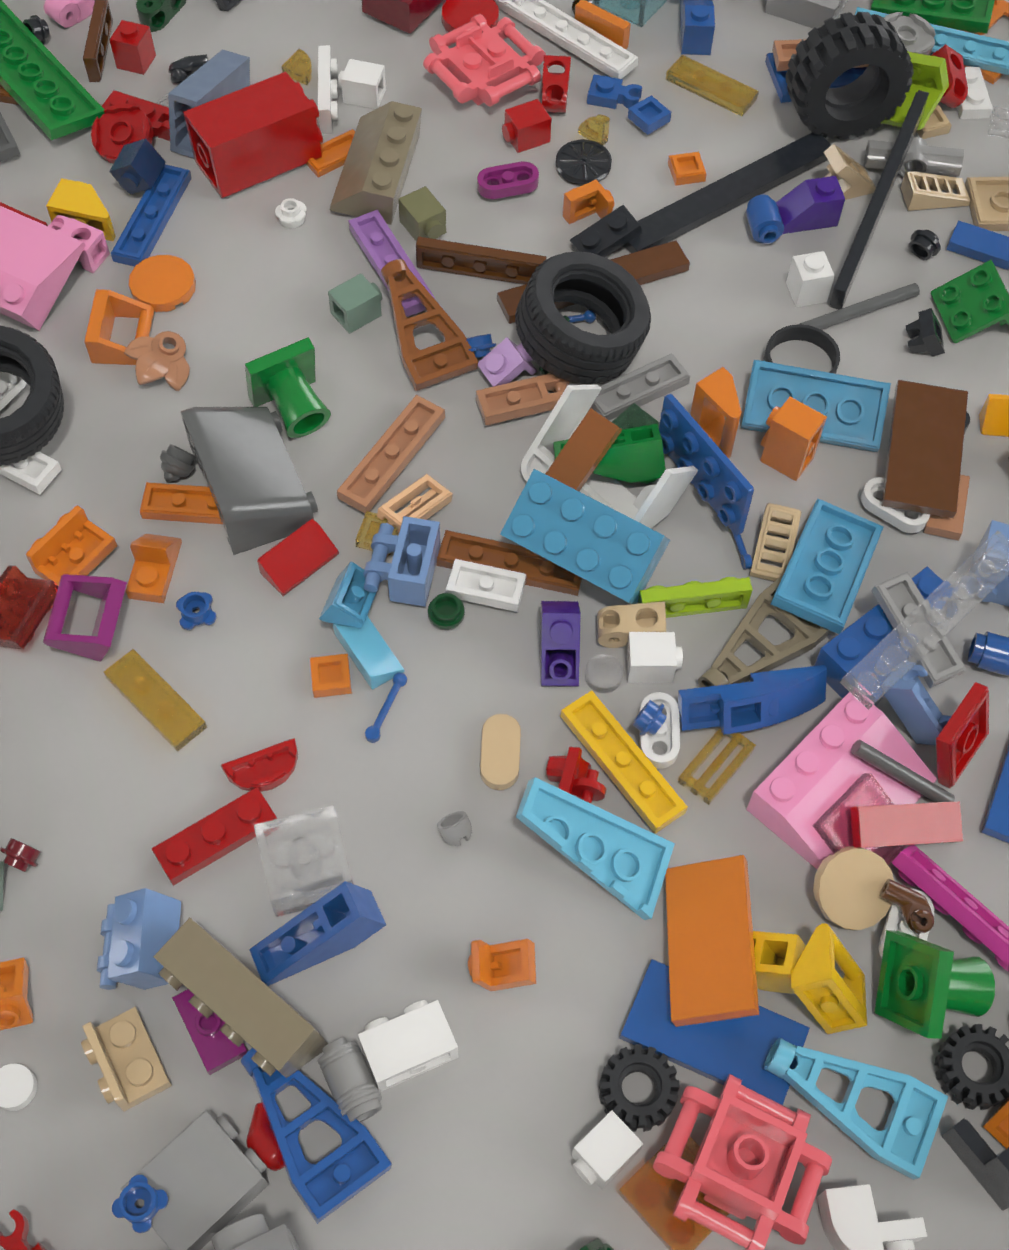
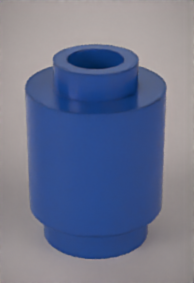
[746,194,784,243]
[968,632,1009,676]

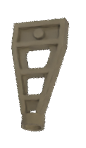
[698,575,832,687]

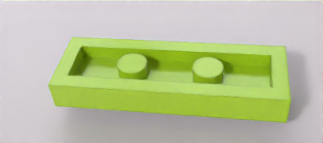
[638,577,753,618]

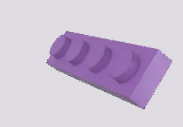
[348,210,435,317]

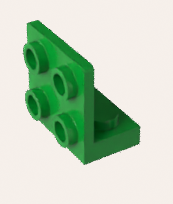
[931,259,1009,343]

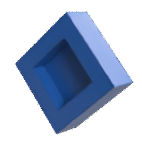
[628,95,672,135]

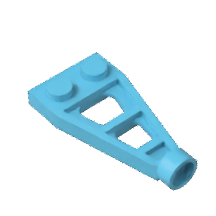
[764,1037,948,1180]

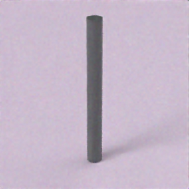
[800,283,920,330]

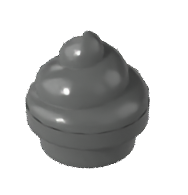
[160,444,195,482]

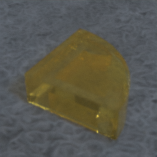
[282,49,312,86]
[578,114,610,145]

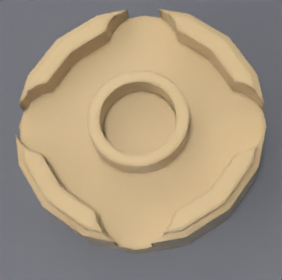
[813,846,894,930]

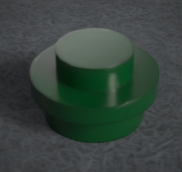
[428,593,465,629]

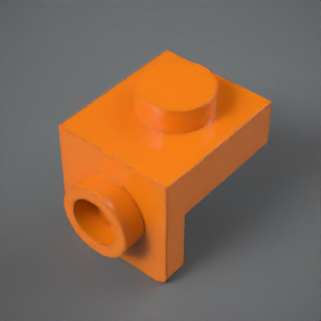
[563,179,614,224]
[468,938,536,991]

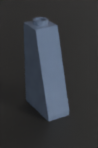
[168,49,250,158]

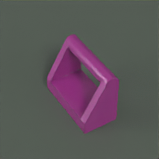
[43,574,127,662]

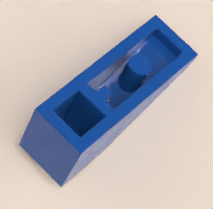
[680,0,715,55]
[249,881,386,986]

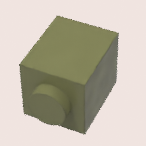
[398,186,447,242]

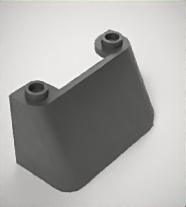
[181,407,318,555]

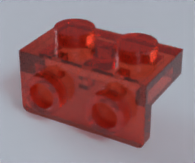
[0,565,58,650]

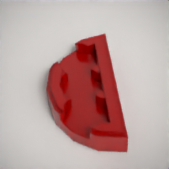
[221,738,298,792]

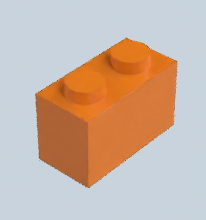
[760,397,827,481]

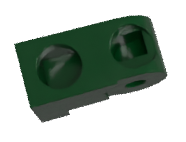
[136,0,186,32]

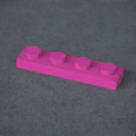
[892,845,1009,972]

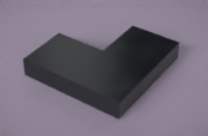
[942,1118,1009,1211]

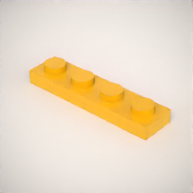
[560,690,688,834]

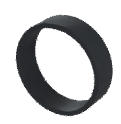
[763,324,840,374]

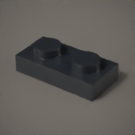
[570,205,642,257]

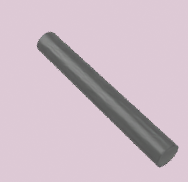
[851,739,955,802]

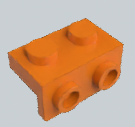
[26,505,117,589]

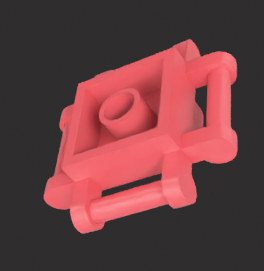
[423,14,546,107]
[653,1074,832,1250]

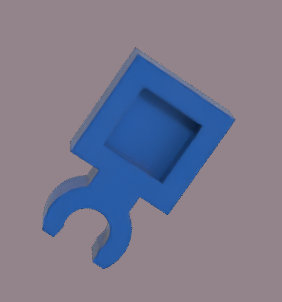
[587,74,642,109]

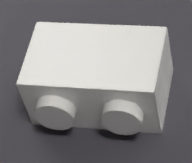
[358,1000,459,1093]

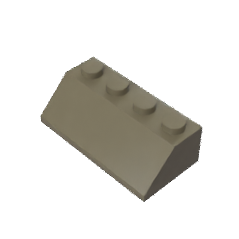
[330,101,422,225]
[154,917,328,1078]

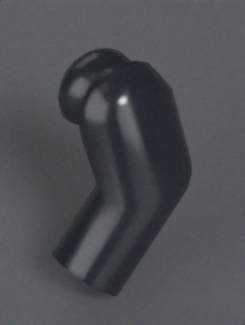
[168,54,208,83]

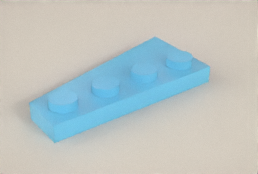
[516,777,675,920]

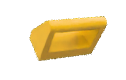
[791,923,867,1035]

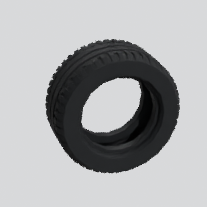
[515,251,651,384]
[0,325,64,466]

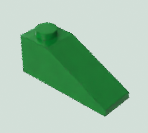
[553,423,666,483]

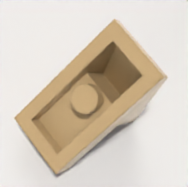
[824,144,876,200]

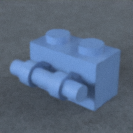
[363,516,441,607]
[97,888,181,990]

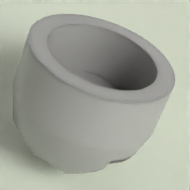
[437,811,472,846]

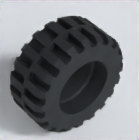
[786,12,913,139]

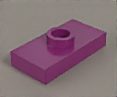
[172,989,247,1075]

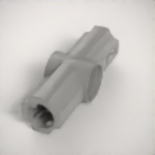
[864,137,964,178]

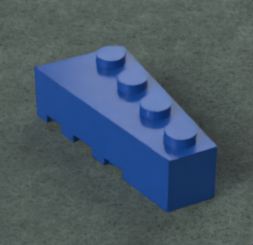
[814,566,955,706]

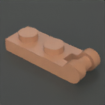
[476,374,570,426]

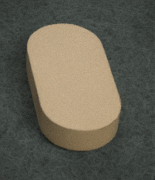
[480,714,521,790]

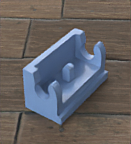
[879,661,951,745]

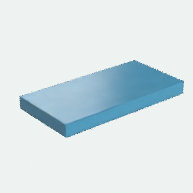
[741,360,891,452]
[771,498,884,634]

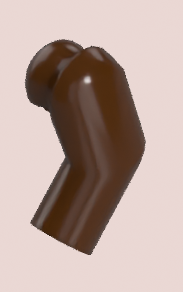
[880,879,934,934]

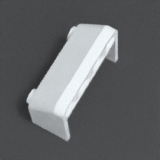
[521,384,698,529]

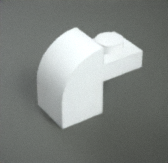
[817,1184,927,1250]

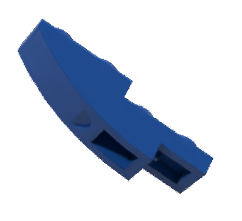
[678,665,827,735]

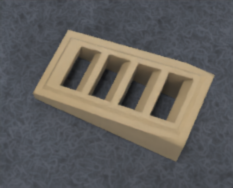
[900,172,970,211]
[750,503,802,582]

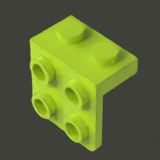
[881,51,949,130]

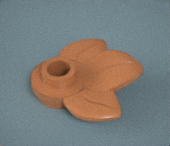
[124,331,190,391]

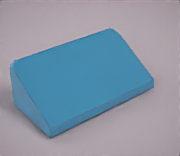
[319,562,380,628]

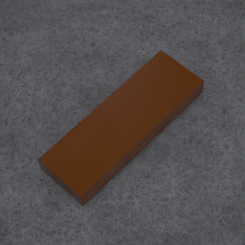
[83,0,113,82]

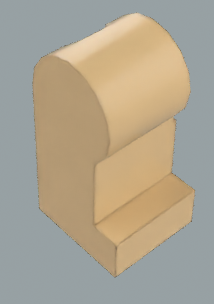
[597,602,666,648]

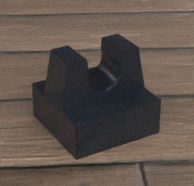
[906,308,945,357]

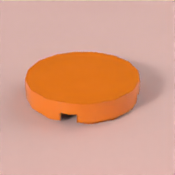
[128,255,196,312]

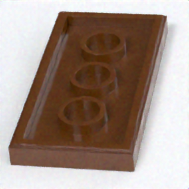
[881,380,968,518]

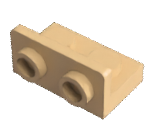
[81,1007,172,1112]

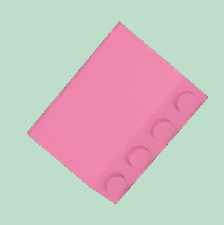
[0,206,86,331]
[746,688,937,870]

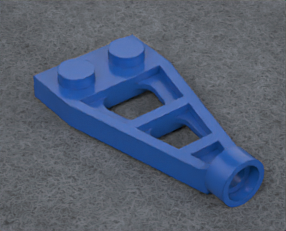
[241,1048,392,1224]

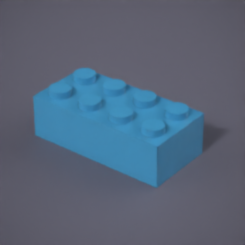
[500,469,670,604]

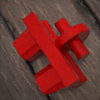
[546,747,607,803]

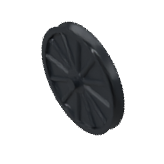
[556,139,612,184]

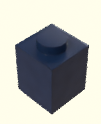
[109,138,166,195]

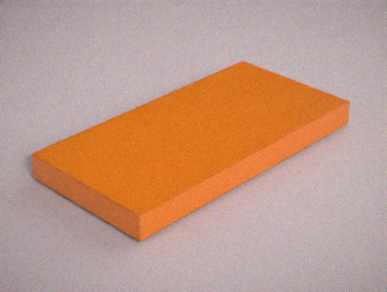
[665,855,759,1027]

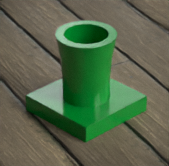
[245,337,331,438]
[874,930,995,1039]

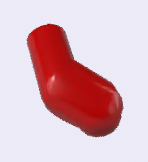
[246,1103,285,1171]

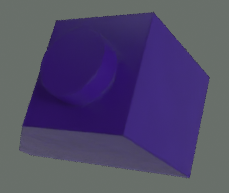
[776,176,845,234]

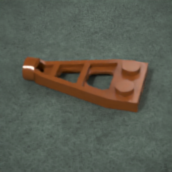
[381,259,478,391]

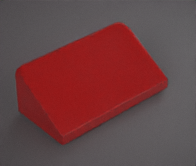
[257,519,339,596]

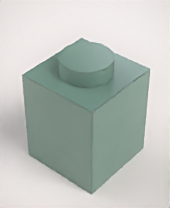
[328,273,383,334]

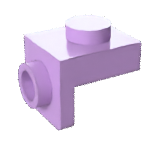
[478,337,537,387]

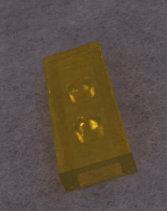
[666,55,759,116]
[103,649,207,752]

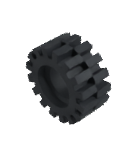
[934,1024,1009,1110]
[599,1045,680,1132]

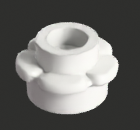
[275,198,307,228]

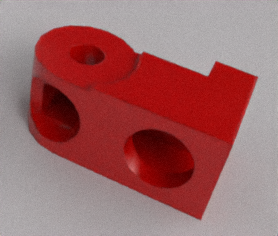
[930,44,968,108]
[542,55,571,113]

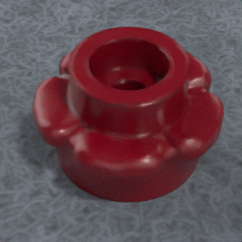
[0,838,41,872]

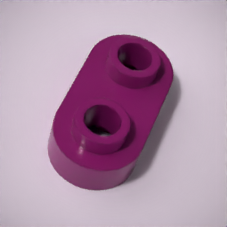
[477,161,539,199]

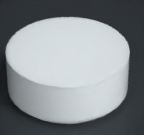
[0,1063,37,1111]

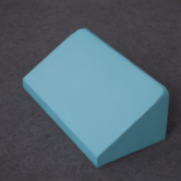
[332,616,405,690]

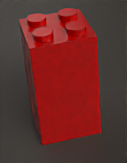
[183,71,323,198]

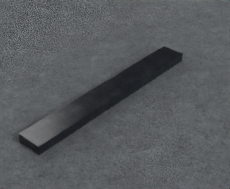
[830,90,929,310]
[624,132,831,253]

